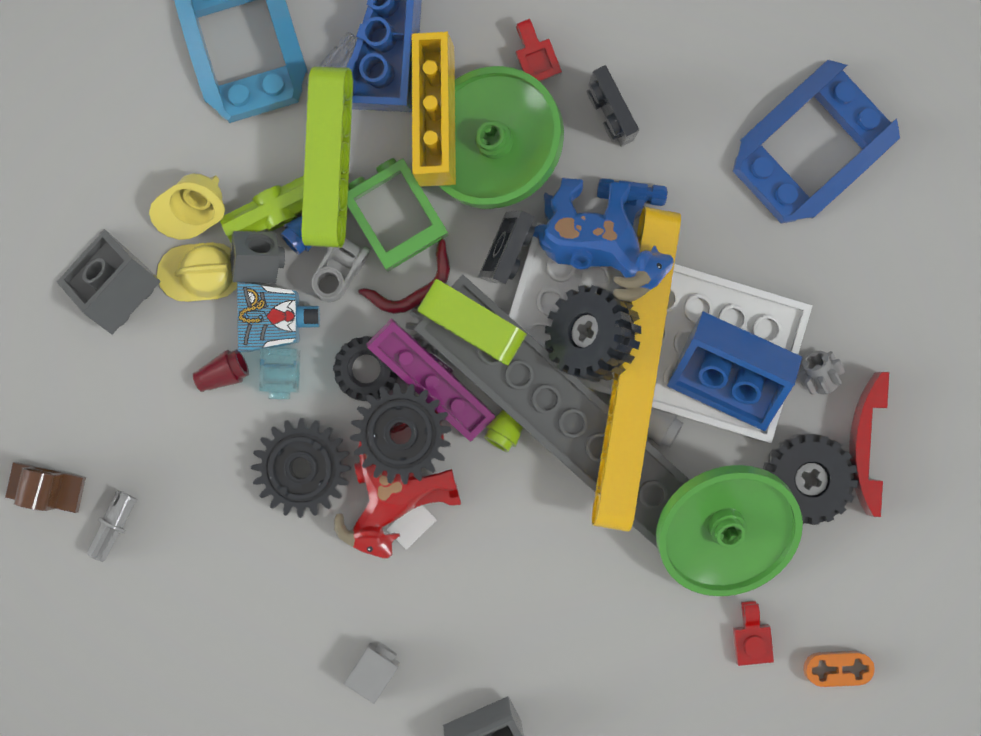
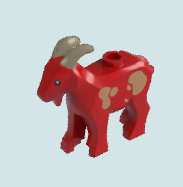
[334,410,461,559]

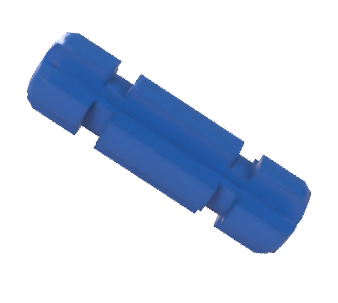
[597,178,668,206]

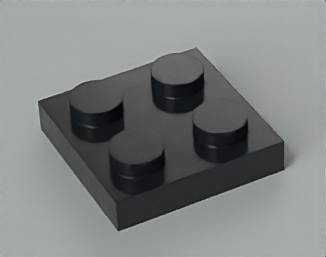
[587,65,639,147]
[478,211,535,284]

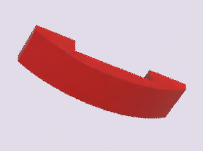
[849,372,890,517]

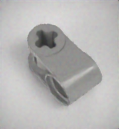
[312,238,371,302]

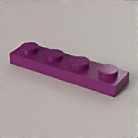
[367,318,496,442]

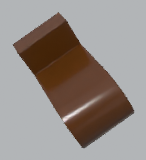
[5,462,86,513]

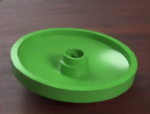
[439,66,564,209]
[656,465,803,596]

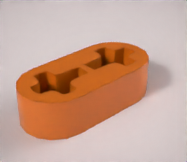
[803,651,875,687]

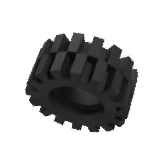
[333,336,398,401]

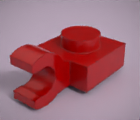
[515,19,562,82]
[733,601,774,666]

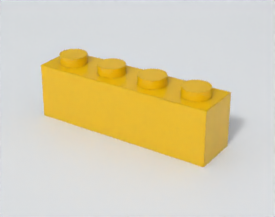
[412,31,456,187]

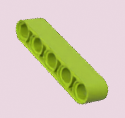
[302,66,353,248]

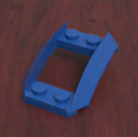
[733,60,900,224]

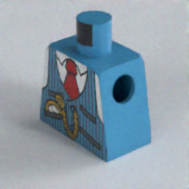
[237,282,320,352]

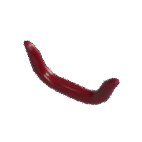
[358,239,450,314]

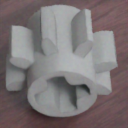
[797,351,845,395]

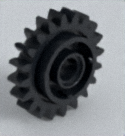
[350,383,452,485]
[251,418,352,518]

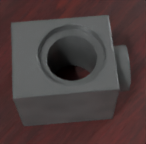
[230,231,285,283]

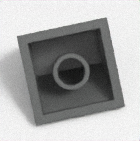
[57,229,161,335]

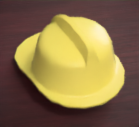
[149,173,225,240]
[157,242,237,302]

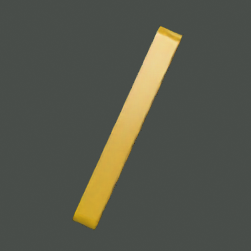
[592,206,681,532]

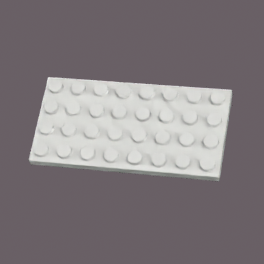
[509,222,813,443]

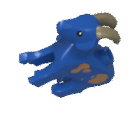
[533,178,674,302]

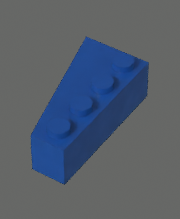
[347,0,422,112]

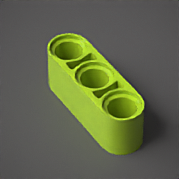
[417,279,527,366]

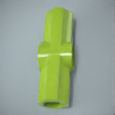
[220,175,304,243]

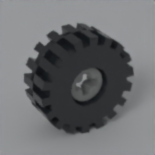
[545,285,642,382]
[763,434,858,525]

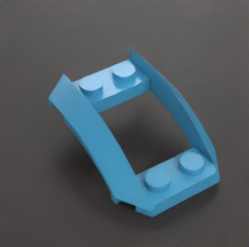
[174,0,308,123]

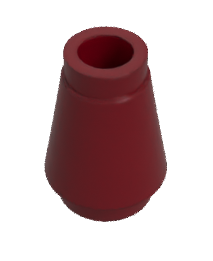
[193,349,249,392]

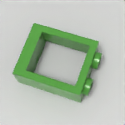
[347,158,449,272]

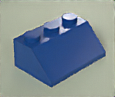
[667,311,802,431]

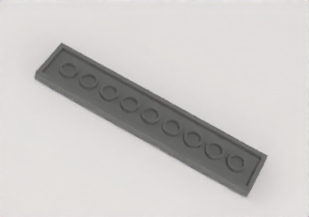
[414,274,690,549]

